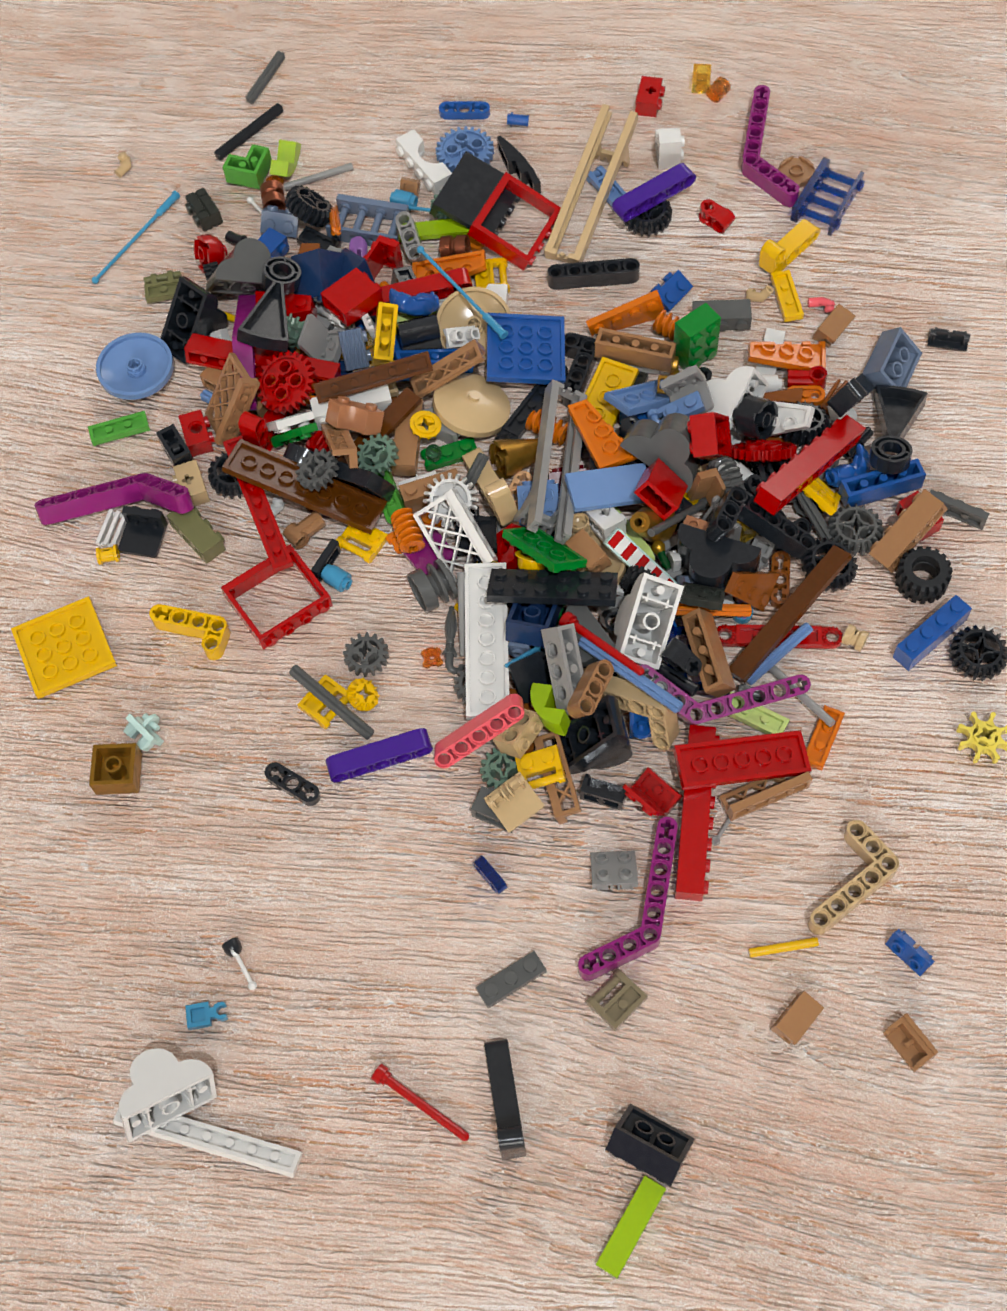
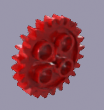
[257,350,317,415]
[732,439,797,462]

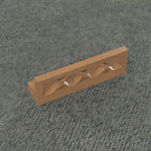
[410,339,486,398]
[321,423,358,468]
[534,732,582,824]
[719,772,813,821]

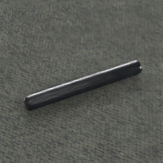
[214,103,284,160]

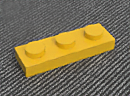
[770,270,804,322]

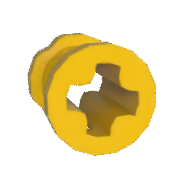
[96,544,120,565]

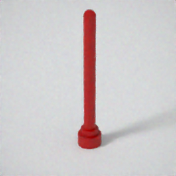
[559,611,645,676]
[371,1064,470,1141]

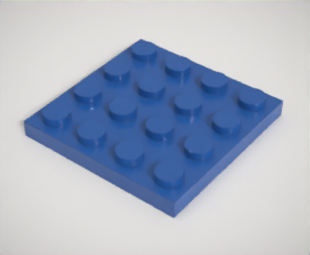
[486,313,565,384]

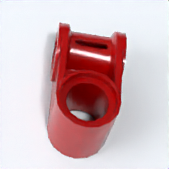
[699,199,735,233]

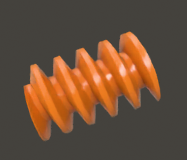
[653,309,680,341]
[525,409,568,446]
[390,508,425,553]

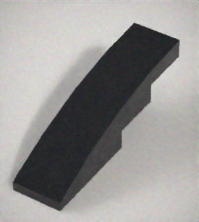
[497,136,541,194]

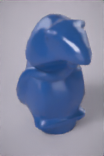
[389,288,439,317]
[825,444,871,488]

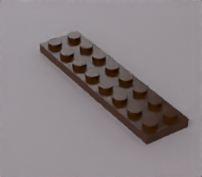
[222,439,388,535]

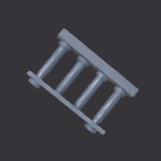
[326,194,409,246]

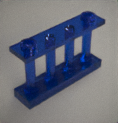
[790,157,865,236]

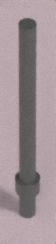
[647,497,710,537]

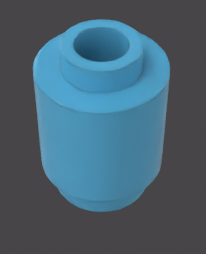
[390,189,418,211]
[321,564,352,592]

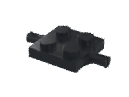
[455,505,497,563]

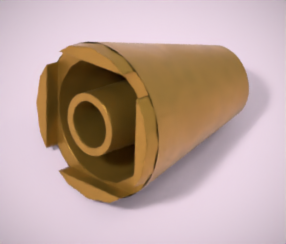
[489,439,538,479]
[630,505,677,543]

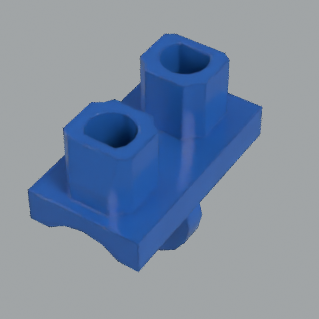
[629,712,651,740]

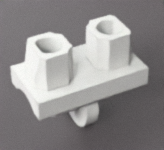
[443,325,480,349]

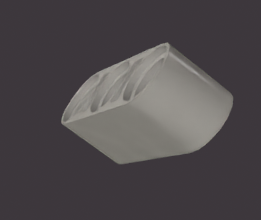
[395,211,426,264]

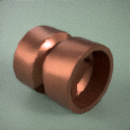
[260,180,286,210]
[439,235,471,257]

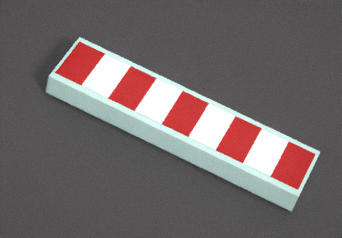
[603,527,677,584]

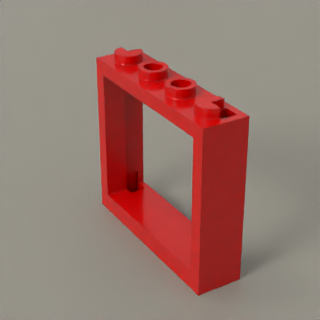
[467,172,561,271]
[221,544,333,650]

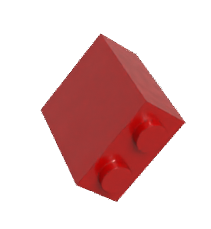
[321,268,383,327]
[634,458,688,520]

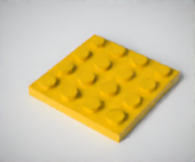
[11,596,117,699]

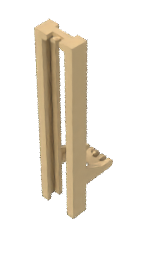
[544,104,638,263]

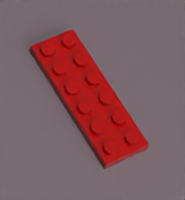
[673,730,812,790]

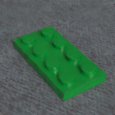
[502,527,587,573]

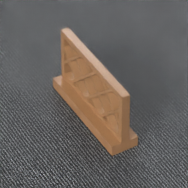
[204,353,260,445]

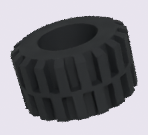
[895,546,953,604]

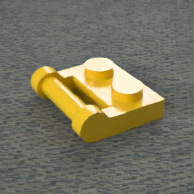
[475,258,510,293]
[803,477,841,516]
[336,525,388,564]
[297,674,349,729]
[515,745,566,789]

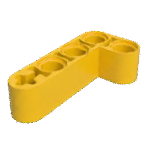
[759,219,821,274]
[149,604,231,660]

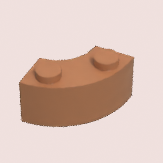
[325,396,384,435]

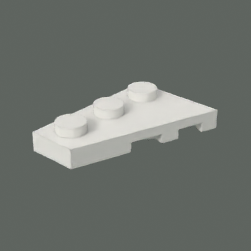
[748,401,815,440]

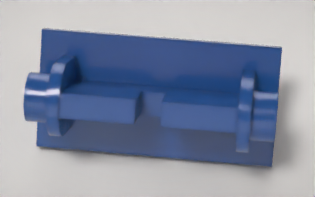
[885,929,935,977]

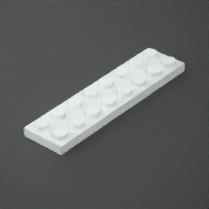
[464,562,509,720]

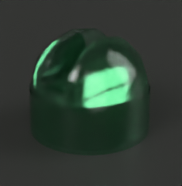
[425,444,442,462]

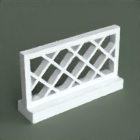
[413,489,498,585]

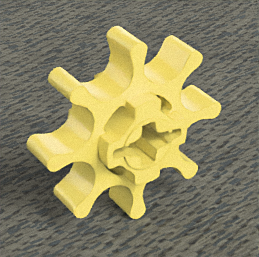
[956,712,1007,764]

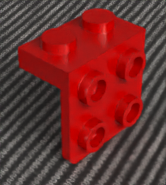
[363,235,404,280]
[622,767,683,817]

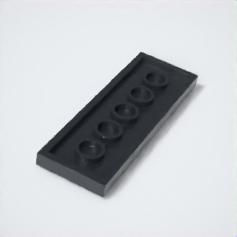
[486,568,618,607]

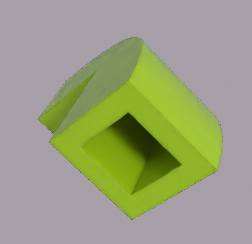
[270,140,301,177]
[530,683,571,736]

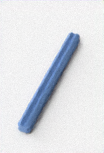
[578,637,683,713]

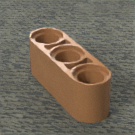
[567,659,614,719]

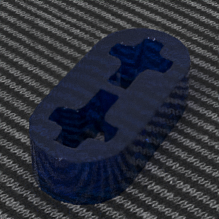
[472,855,508,895]

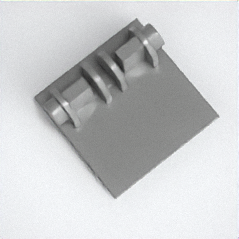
[590,851,638,891]

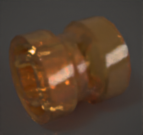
[706,77,731,103]

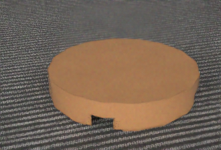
[778,156,815,188]

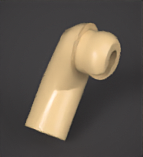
[114,152,131,178]
[746,285,773,302]

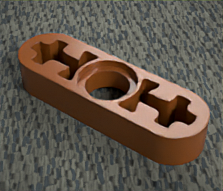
[769,551,791,609]

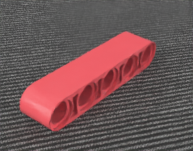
[434,694,524,768]

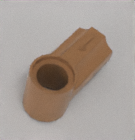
[283,511,326,549]

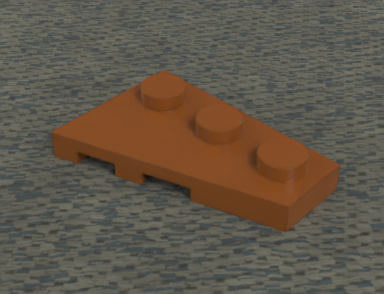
[724,571,780,612]

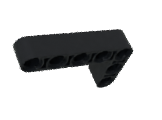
[706,486,817,560]
[484,1039,526,1160]

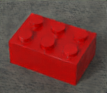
[687,412,733,461]

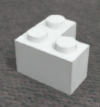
[655,128,685,170]

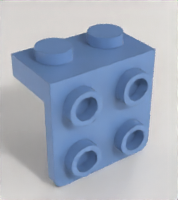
[517,479,560,527]

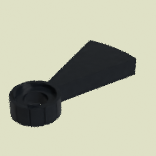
[237,256,301,352]
[869,385,928,474]
[283,442,396,502]

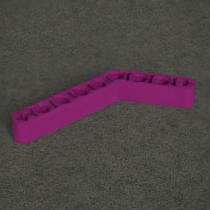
[741,85,800,208]
[232,294,257,411]
[34,473,194,525]
[640,664,811,725]
[578,817,678,981]

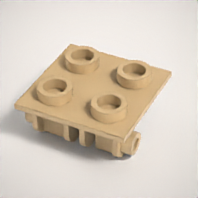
[484,771,545,833]

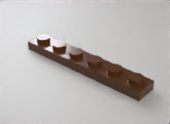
[313,351,433,404]

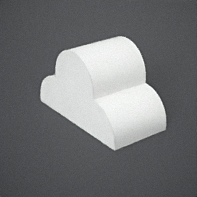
[706,366,769,445]
[614,573,684,670]
[119,1048,217,1143]

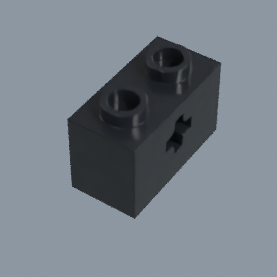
[156,424,193,466]

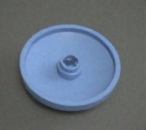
[96,333,174,400]

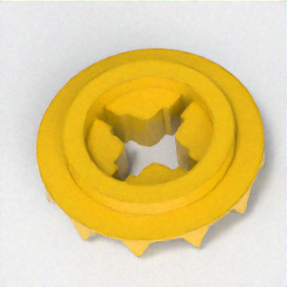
[410,411,441,440]
[347,678,380,712]

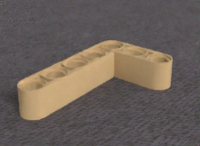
[462,447,518,527]
[583,668,680,750]
[808,820,900,935]

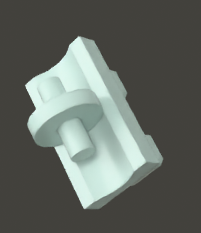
[123,713,164,752]

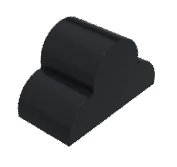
[160,276,227,364]
[396,315,443,350]
[677,523,762,593]
[552,695,633,774]

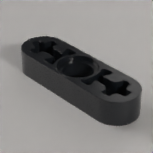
[264,762,321,806]

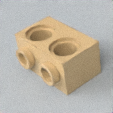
[493,707,544,759]

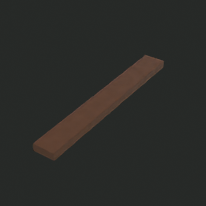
[303,387,422,513]
[729,545,852,683]

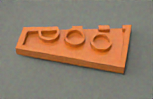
[412,250,487,278]
[586,290,667,337]
[748,341,826,370]
[568,399,638,469]

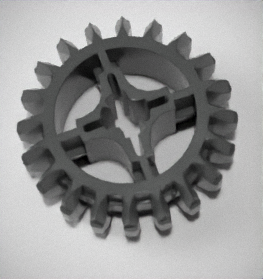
[706,457,746,499]
[827,503,884,557]

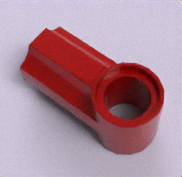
[787,366,827,389]

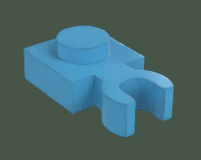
[185,1001,228,1031]

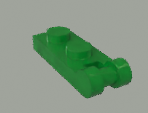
[271,422,318,448]
[420,437,477,471]

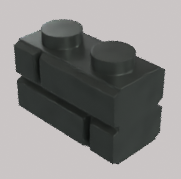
[185,188,223,231]

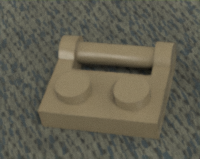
[585,968,648,1031]

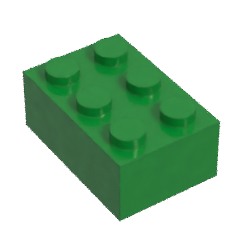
[674,303,721,370]

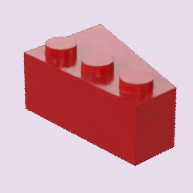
[255,291,317,322]

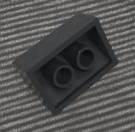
[605,1104,695,1186]

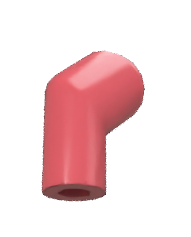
[808,297,835,313]

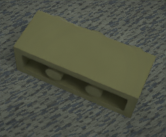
[166,506,226,564]

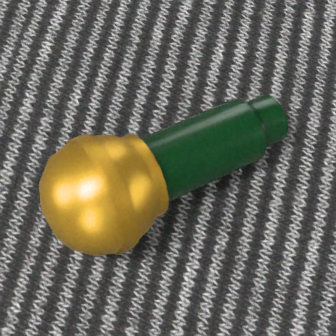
[651,541,671,571]

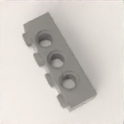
[541,623,584,715]

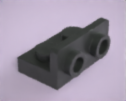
[679,582,725,611]

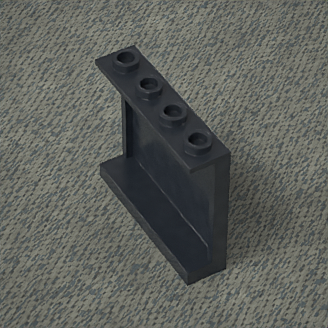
[429,151,521,236]

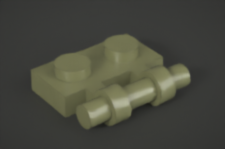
[143,270,182,304]

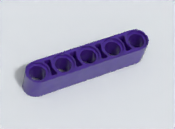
[611,163,696,222]
[325,728,433,782]

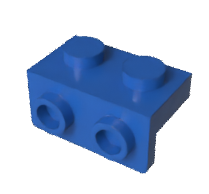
[650,270,694,312]

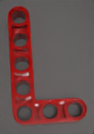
[238,404,302,451]

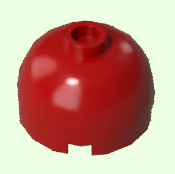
[193,235,227,273]

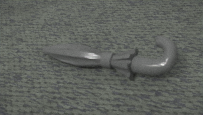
[442,606,464,674]

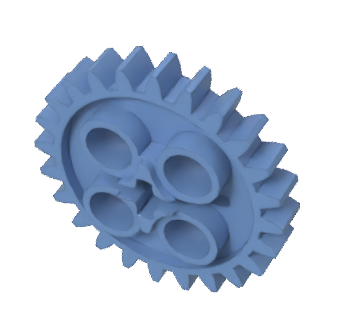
[436,126,494,173]

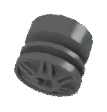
[407,558,458,613]

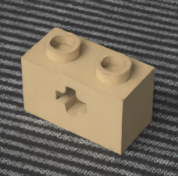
[172,459,210,506]

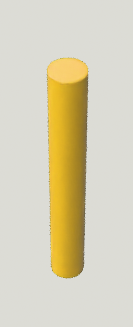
[748,937,819,958]

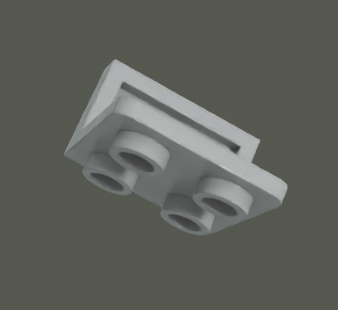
[298,314,345,363]
[660,365,714,414]

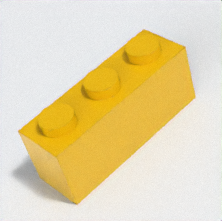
[371,302,398,366]

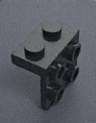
[118,506,168,558]
[508,648,552,703]

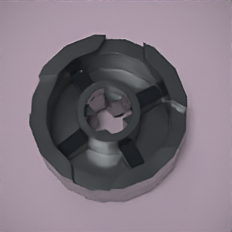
[732,395,778,440]

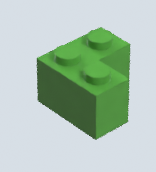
[222,144,272,189]

